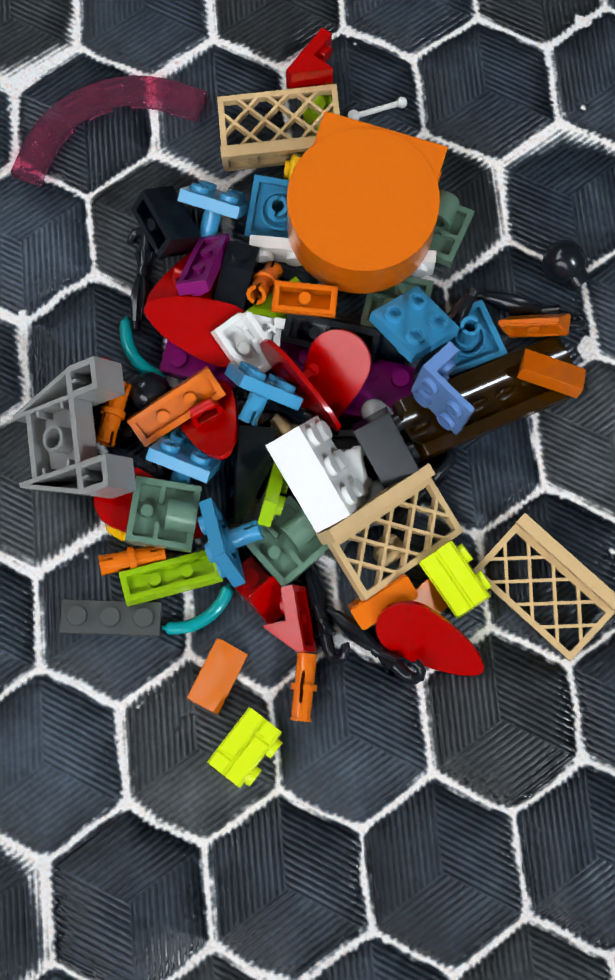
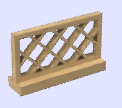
[217,84,340,172]
[316,463,464,601]
[473,513,615,661]

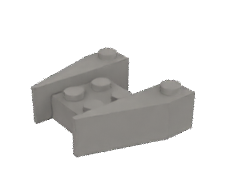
[13,356,137,499]

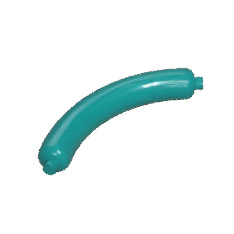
[119,316,166,379]
[162,583,234,635]

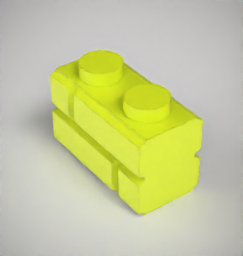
[419,541,492,618]
[207,707,283,788]

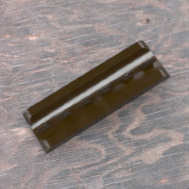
[392,336,589,462]

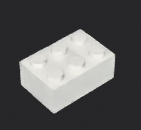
[265,415,366,533]

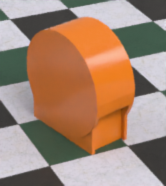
[287,111,448,294]

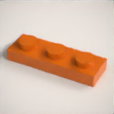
[127,366,226,447]

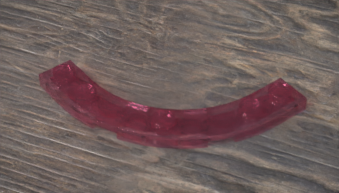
[10,76,207,187]

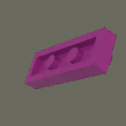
[175,233,230,296]

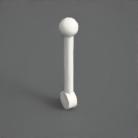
[348,97,407,121]

